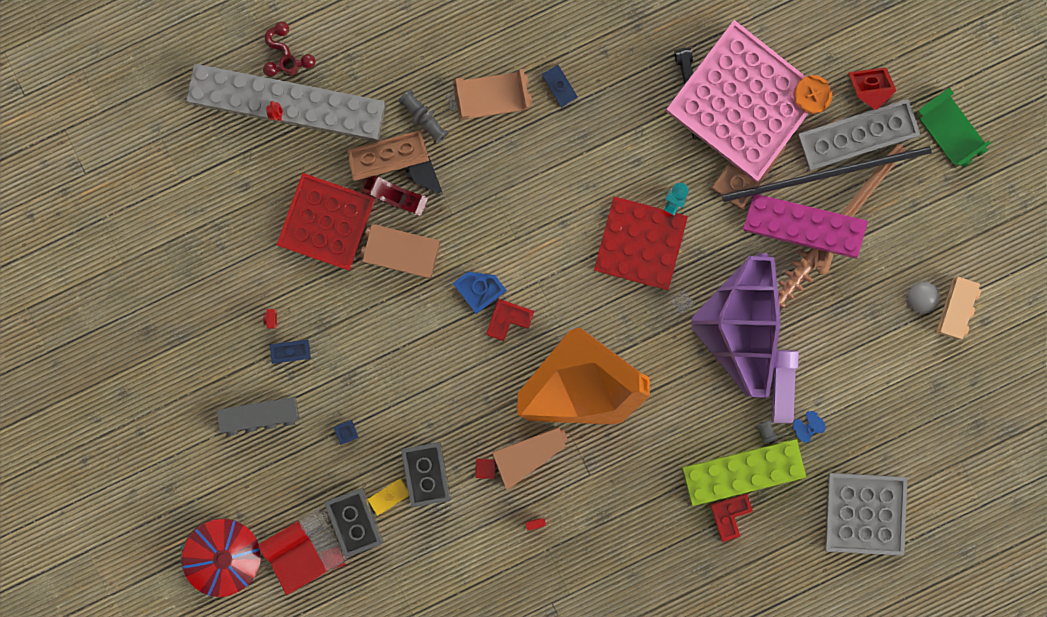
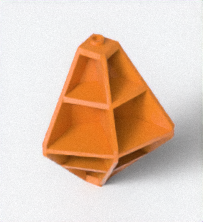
[517,328,650,425]

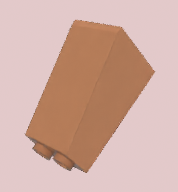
[493,427,568,490]

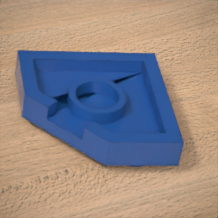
[453,272,507,314]

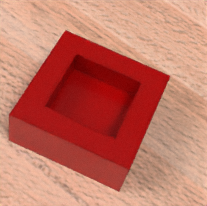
[475,458,496,479]
[525,517,546,531]

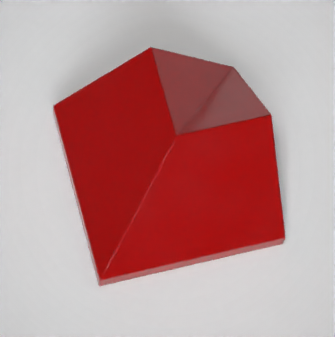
[848,67,896,110]

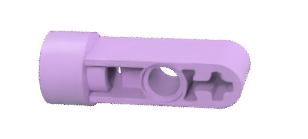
[772,350,799,423]

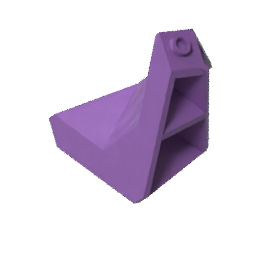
[691,253,780,398]

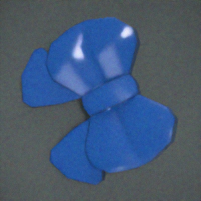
[793,411,826,443]

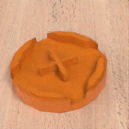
[793,75,833,114]

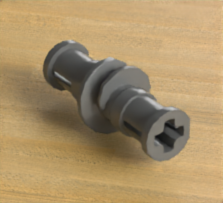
[398,90,449,144]

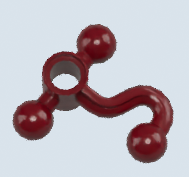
[263,21,316,77]

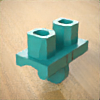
[664,182,689,215]

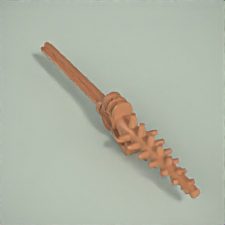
[778,144,906,309]

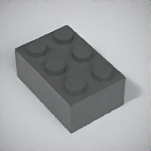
[401,442,451,508]
[325,487,384,558]

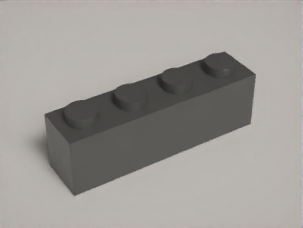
[217,397,300,436]

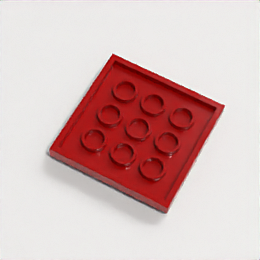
[276,172,376,271]
[594,196,688,291]

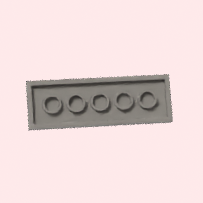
[798,99,920,171]

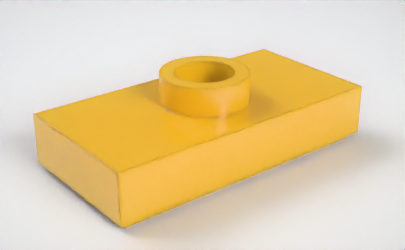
[368,478,409,516]

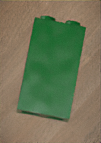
[915,87,991,168]

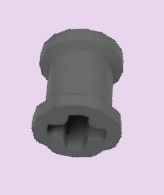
[754,420,778,444]

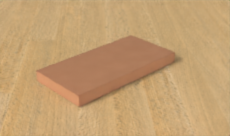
[347,130,429,181]
[710,146,786,210]

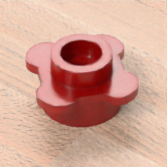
[266,101,283,121]

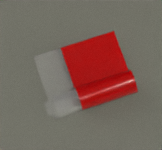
[258,508,348,595]

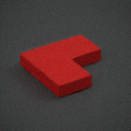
[486,299,534,341]
[710,493,753,542]

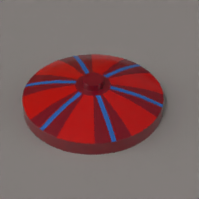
[181,518,261,597]

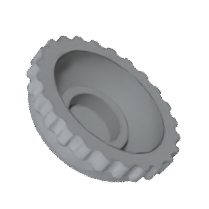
[907,281,940,314]

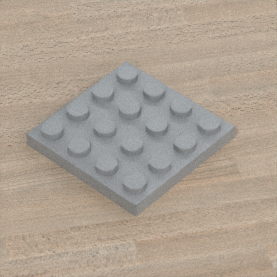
[825,473,908,556]

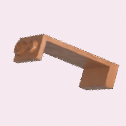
[453,69,532,120]
[360,224,440,279]

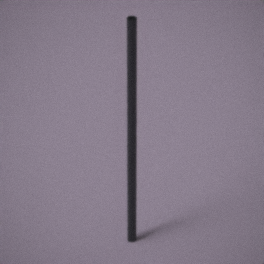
[722,146,932,202]

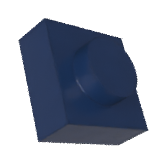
[334,420,359,445]

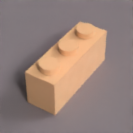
[936,277,981,340]

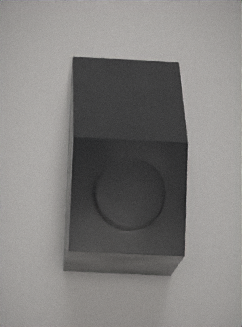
[406,156,443,195]

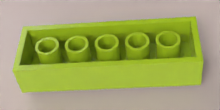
[681,439,807,506]

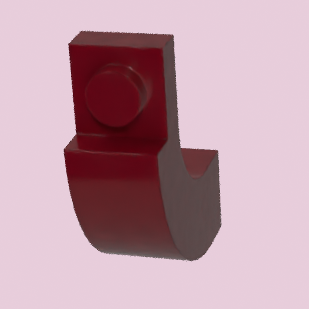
[360,176,428,216]

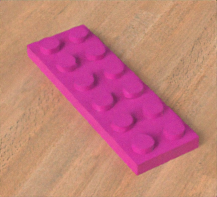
[743,194,868,259]

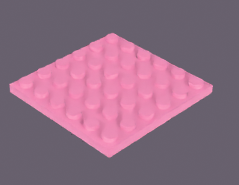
[665,20,808,182]

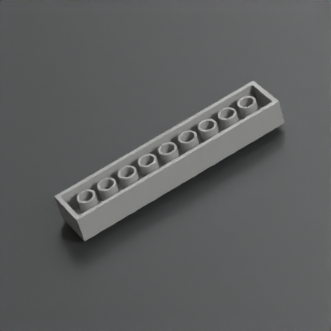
[187,64,386,142]

